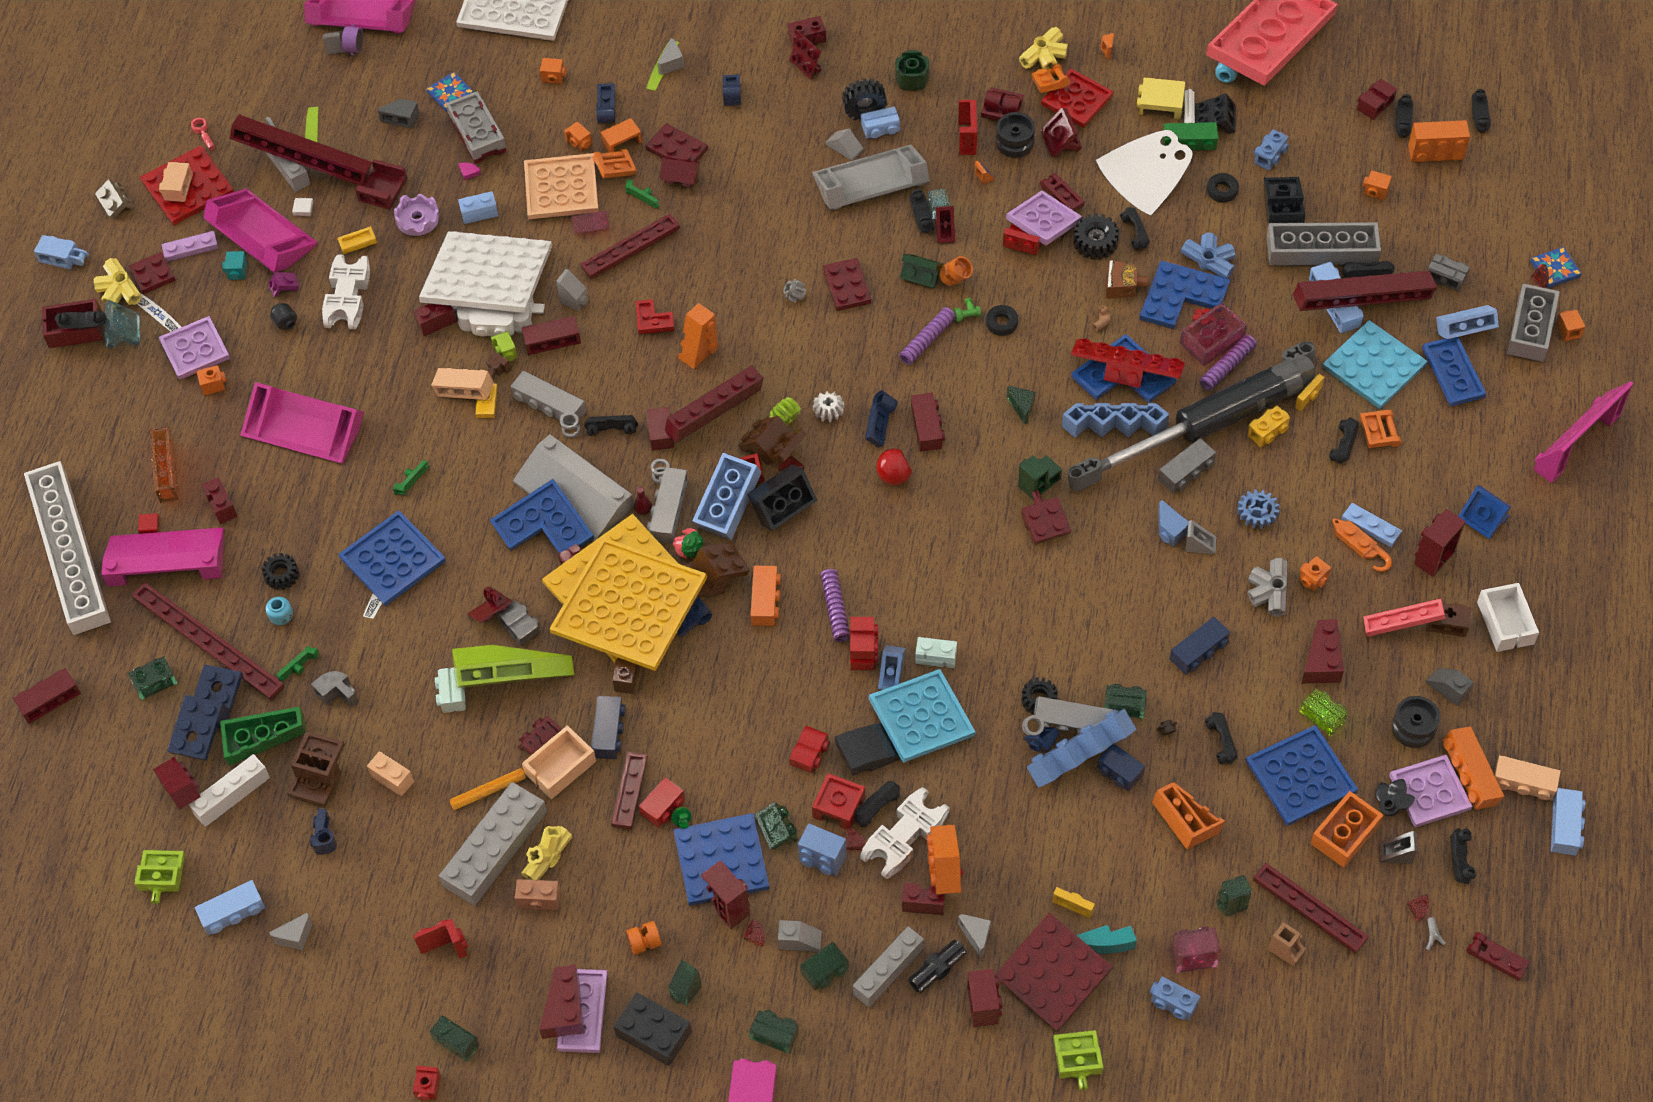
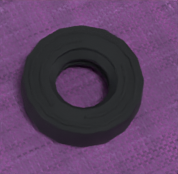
[1207,173,1239,203]
[986,305,1018,336]

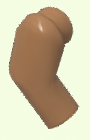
[1092,306,1111,332]

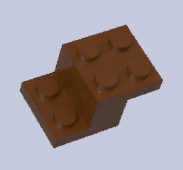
[738,415,806,465]
[683,542,750,598]
[287,731,345,808]

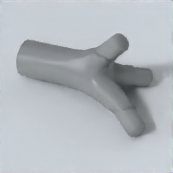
[1426,917,1446,951]

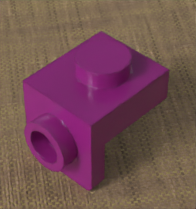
[269,272,299,297]

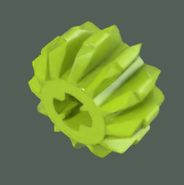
[769,397,801,426]

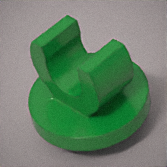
[671,807,692,829]

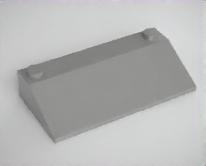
[812,145,930,210]
[513,434,634,542]

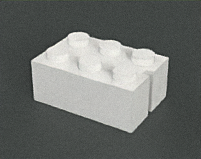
[1477,583,1539,652]

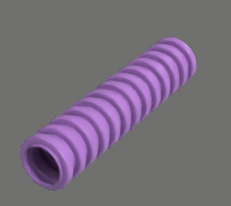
[899,307,956,365]
[1199,334,1257,391]
[821,569,850,642]

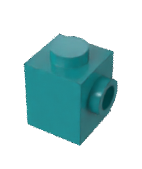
[222,251,248,280]

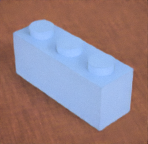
[1436,305,1499,339]
[1551,788,1585,856]
[195,880,265,935]

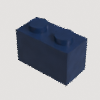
[1097,743,1145,791]

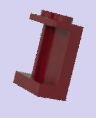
[355,159,407,210]

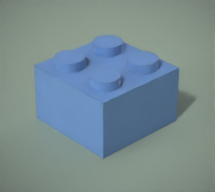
[798,823,847,876]

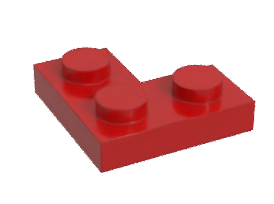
[635,299,675,334]

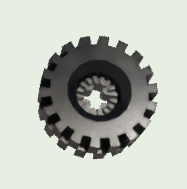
[842,79,888,121]
[1073,213,1119,260]

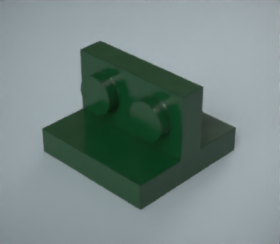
[900,254,944,288]

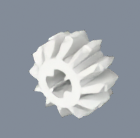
[813,391,844,423]

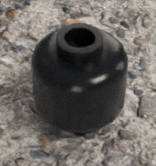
[270,303,297,330]

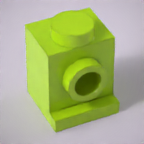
[491,331,518,362]

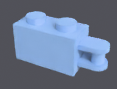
[34,235,89,269]

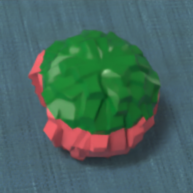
[673,528,704,559]

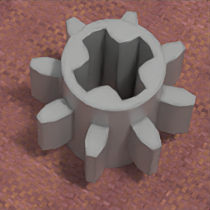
[784,279,806,303]

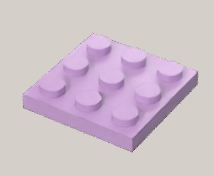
[1006,191,1082,245]
[159,316,230,380]
[1389,755,1472,828]

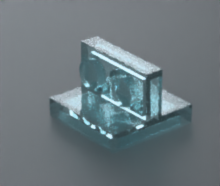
[105,300,140,349]

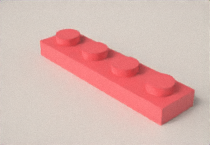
[1363,599,1446,637]

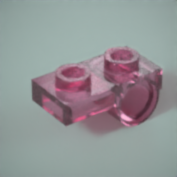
[572,211,610,234]

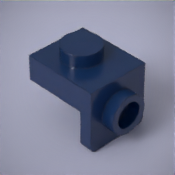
[1024,727,1060,752]

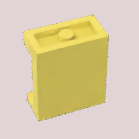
[1137,78,1185,119]

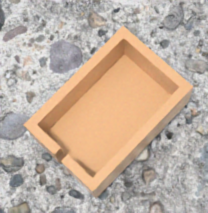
[522,725,596,800]

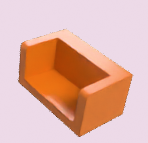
[601,118,642,152]

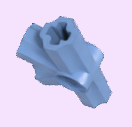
[1181,233,1236,278]

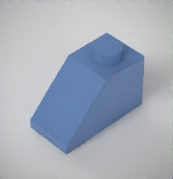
[1158,500,1188,547]
[878,645,905,690]

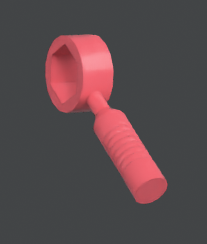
[191,118,215,151]

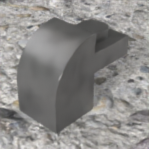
[311,671,358,707]

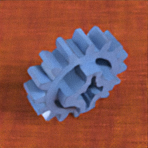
[1237,489,1280,529]

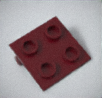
[789,32,822,80]
[467,587,513,623]

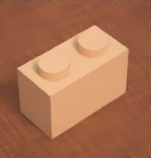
[159,162,193,202]
[367,751,414,797]

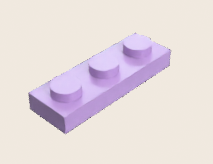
[162,231,218,262]

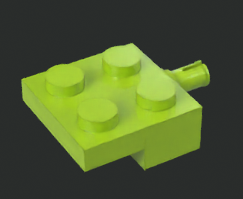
[134,850,185,904]
[1053,1030,1103,1090]

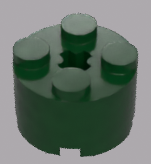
[895,50,929,90]

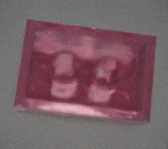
[1179,302,1247,366]

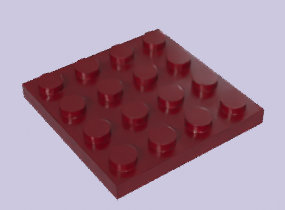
[994,912,1113,1032]

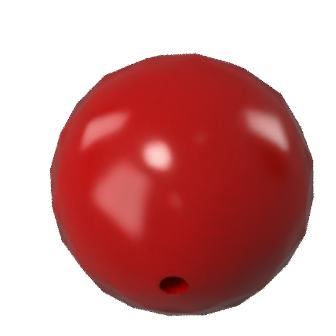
[876,448,912,486]

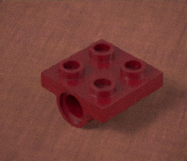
[981,87,1024,121]

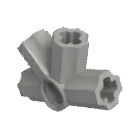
[1248,558,1287,617]

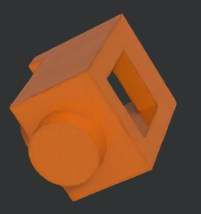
[564,122,592,151]

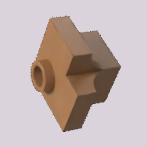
[1267,922,1306,967]

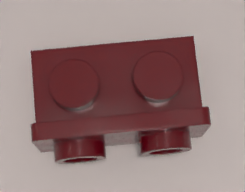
[518,715,562,755]

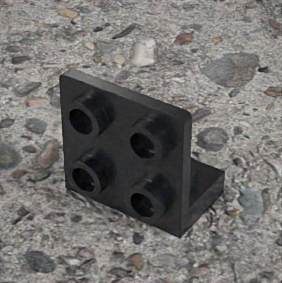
[1195,93,1236,134]

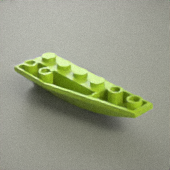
[452,645,574,689]

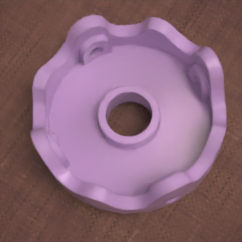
[394,194,439,236]

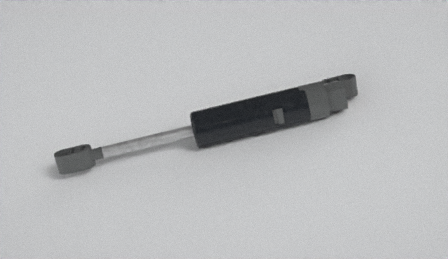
[1068,341,1315,491]

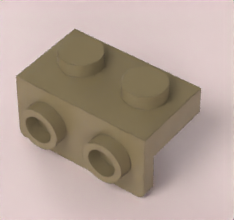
[95,179,134,219]

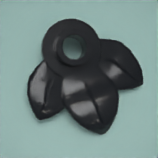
[1376,779,1415,816]

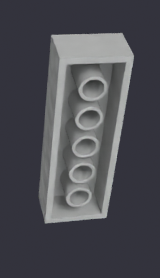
[1267,222,1381,265]
[439,782,547,906]

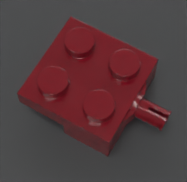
[1021,490,1071,544]

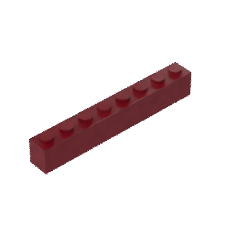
[229,114,372,186]
[1292,271,1437,311]

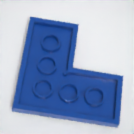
[1139,260,1230,329]
[1071,334,1177,403]
[490,479,594,553]

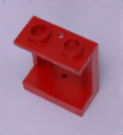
[958,99,977,155]

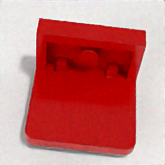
[1003,223,1042,256]
[413,919,468,959]

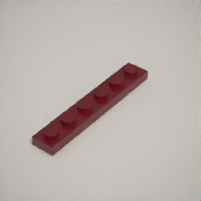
[580,213,680,279]
[1253,863,1369,954]

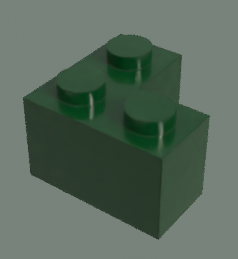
[1018,455,1062,500]

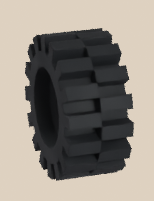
[262,553,299,590]
[1022,677,1058,715]

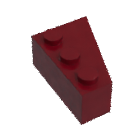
[1301,619,1344,684]
[701,860,750,929]
[539,964,584,1039]

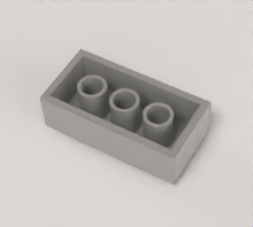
[1507,284,1560,362]

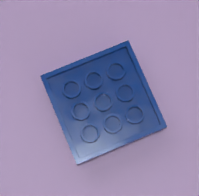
[338,510,446,606]
[1245,725,1358,826]
[673,813,770,906]

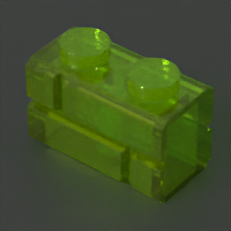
[1299,689,1348,736]

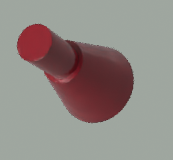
[634,486,652,514]

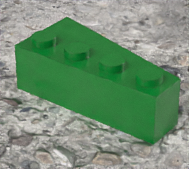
[220,707,306,766]

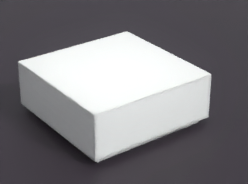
[292,198,314,216]

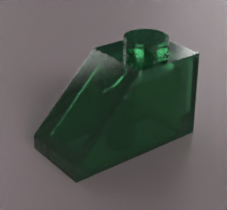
[668,960,702,1006]

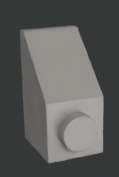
[556,269,588,311]
[778,920,822,952]

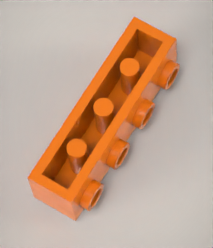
[1442,726,1505,810]

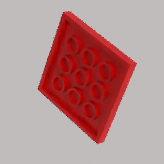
[140,145,234,226]

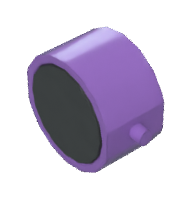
[342,24,363,55]

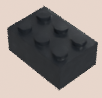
[747,464,818,531]
[614,992,692,1066]

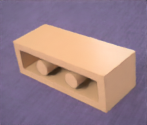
[431,368,494,400]
[1494,755,1560,801]

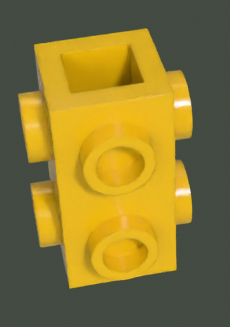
[1248,406,1290,448]

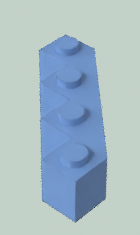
[1062,403,1169,438]
[1027,709,1137,788]

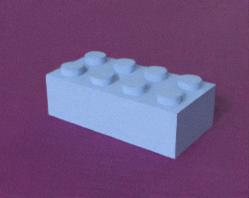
[692,453,761,540]

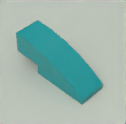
[1076,925,1137,954]

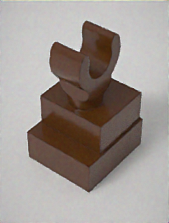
[486,352,512,381]

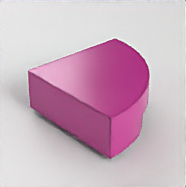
[458,163,481,180]

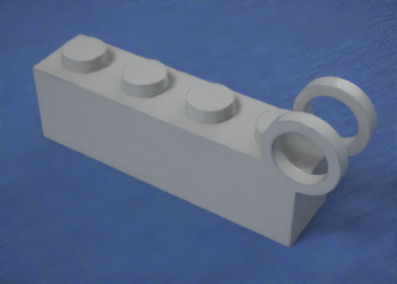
[265,117,310,192]
[511,371,586,438]
[647,459,688,543]
[1022,697,1118,735]

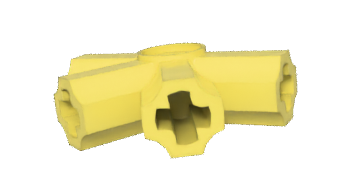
[1019,27,1068,69]
[94,258,142,308]
[521,826,572,880]

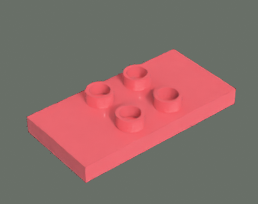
[1206,0,1338,86]

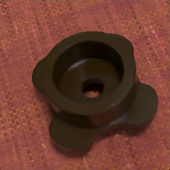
[1156,720,1177,736]

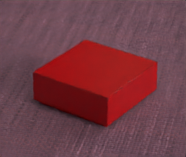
[138,513,159,534]

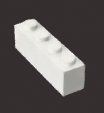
[188,754,270,827]

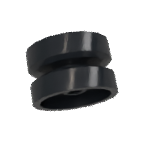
[996,112,1035,158]
[1391,696,1441,748]

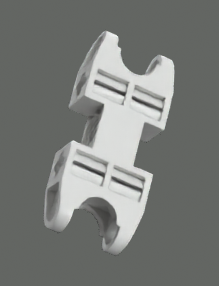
[322,255,370,330]
[860,788,950,879]

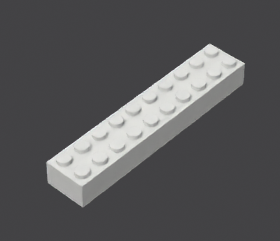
[24,461,111,635]

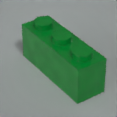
[1163,122,1218,151]

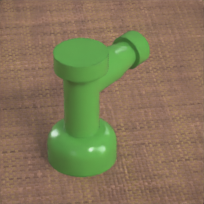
[953,297,981,323]

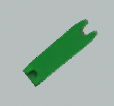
[625,179,660,209]
[393,459,429,495]
[276,646,319,682]

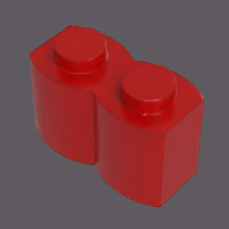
[789,726,830,773]

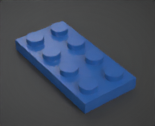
[1422,337,1486,407]

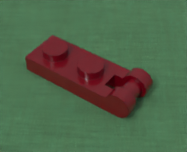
[1039,173,1085,212]
[1466,932,1530,981]

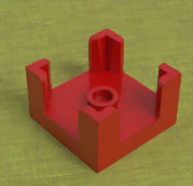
[812,773,865,831]

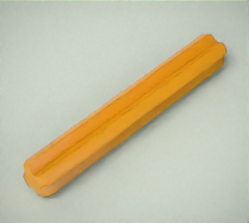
[449,768,526,810]

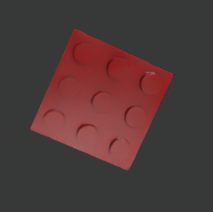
[1041,69,1114,128]

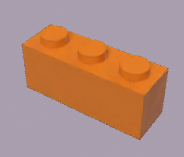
[751,566,781,626]

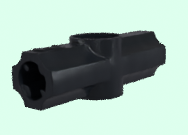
[908,939,967,994]

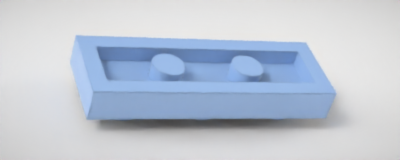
[1341,503,1402,548]

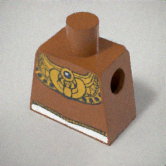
[1106,260,1148,298]

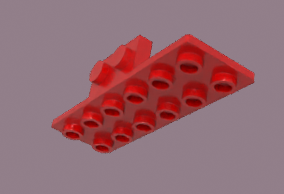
[1071,338,1185,388]

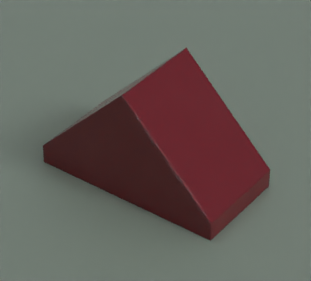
[935,206,955,243]

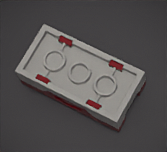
[446,91,507,164]

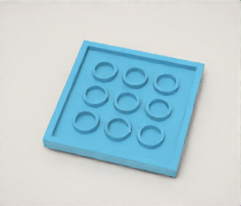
[1322,320,1428,409]
[869,669,975,763]

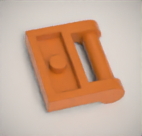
[1032,64,1070,93]
[592,149,637,178]
[1359,410,1402,448]

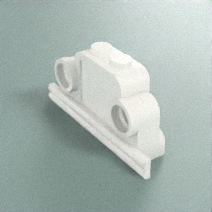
[452,296,545,336]

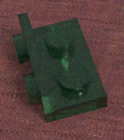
[755,802,798,850]

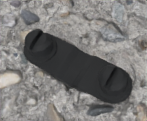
[1471,89,1491,133]
[1396,94,1413,138]
[910,189,934,233]
[1120,207,1150,250]
[1342,261,1395,278]
[55,311,107,329]
[584,415,638,436]
[1329,417,1359,464]
[1205,712,1238,765]
[854,781,900,827]
[1450,828,1476,884]

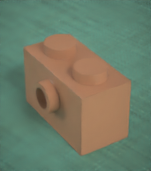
[515,879,561,910]

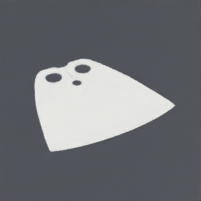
[1096,130,1192,215]

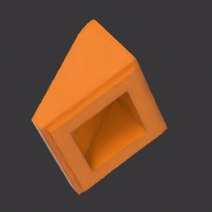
[1101,33,1114,59]
[975,161,994,184]

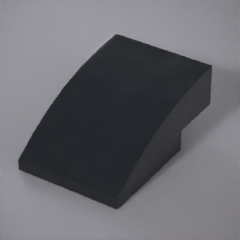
[1263,177,1305,226]
[835,723,901,776]

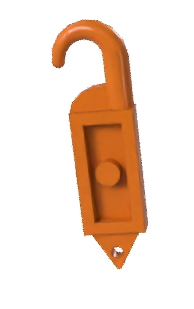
[1332,518,1393,572]

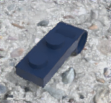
[596,83,615,124]
[865,390,898,448]

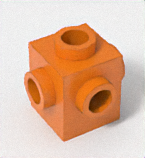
[1299,556,1331,592]

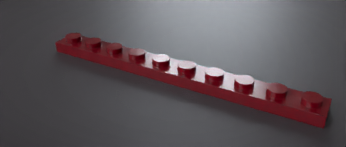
[131,582,284,701]

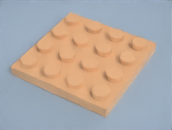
[524,153,599,220]

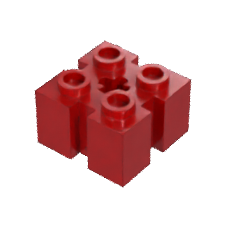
[850,617,878,670]

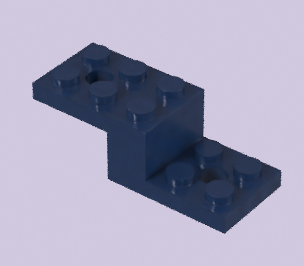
[167,664,243,761]

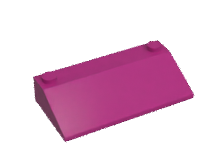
[304,0,416,33]
[203,188,318,272]
[1534,381,1634,483]
[240,382,364,464]
[101,527,224,587]

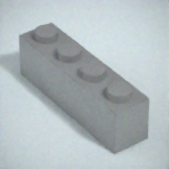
[853,926,924,1008]

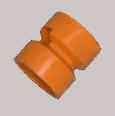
[939,256,973,286]
[626,921,662,956]

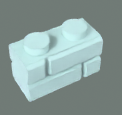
[915,637,957,668]
[435,667,466,713]

